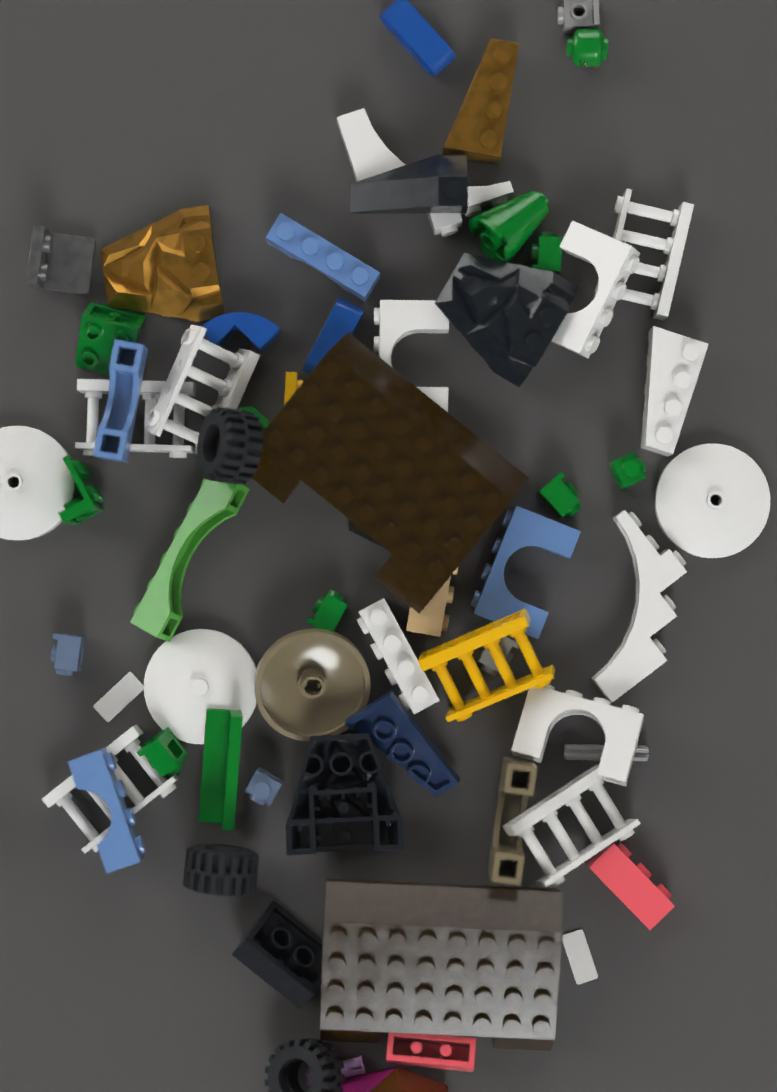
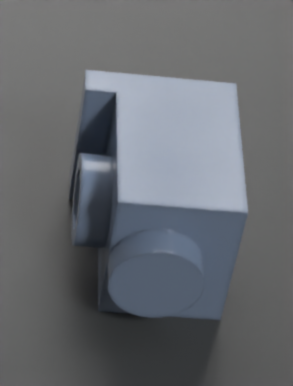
[51,633,86,676]
[245,767,284,806]

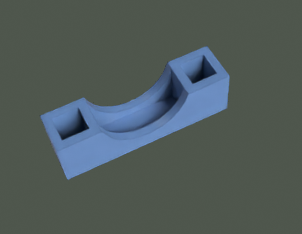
[266,213,380,302]
[93,339,148,463]
[68,747,146,873]

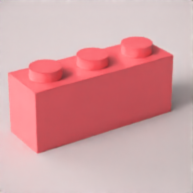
[586,841,675,930]
[386,1032,476,1072]

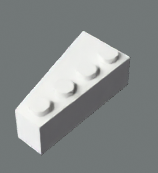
[641,326,709,457]

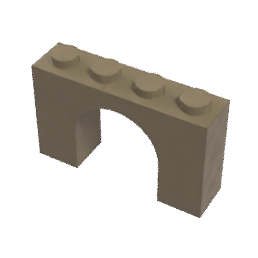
[487,756,537,886]

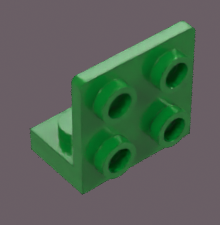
[75,302,147,375]
[58,455,105,526]

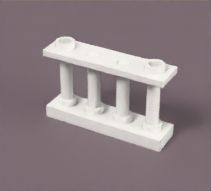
[594,189,694,321]
[145,324,260,454]
[75,379,196,458]
[42,724,179,854]
[502,764,641,888]

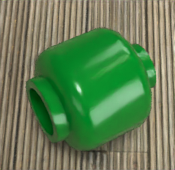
[566,29,609,68]

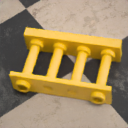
[418,608,555,722]

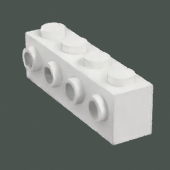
[356,598,440,714]

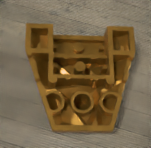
[100,205,225,323]

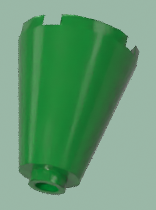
[469,190,549,263]

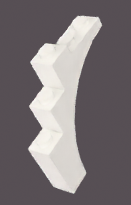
[337,108,514,237]
[591,510,687,703]

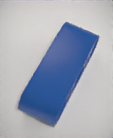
[379,0,456,77]
[302,297,365,374]

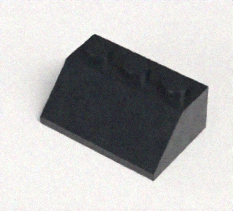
[231,900,323,1009]

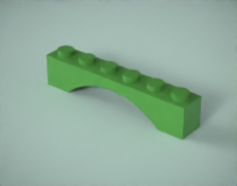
[130,478,250,642]

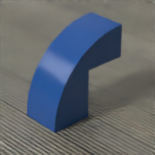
[202,312,282,353]

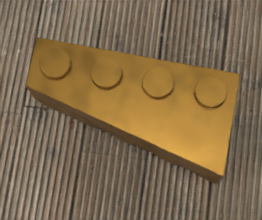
[443,39,520,165]

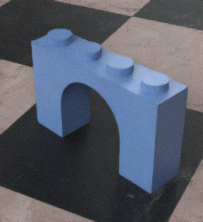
[470,506,581,639]

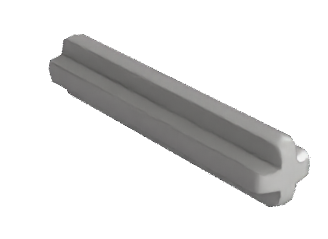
[563,744,649,761]

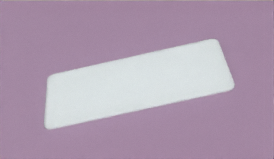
[93,672,144,722]
[562,929,598,985]

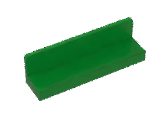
[198,709,243,831]

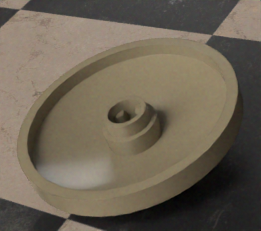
[254,628,371,741]

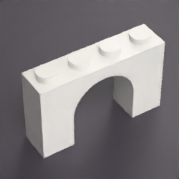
[551,221,640,359]
[374,300,449,412]
[511,684,644,786]

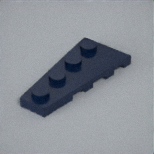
[344,690,460,797]

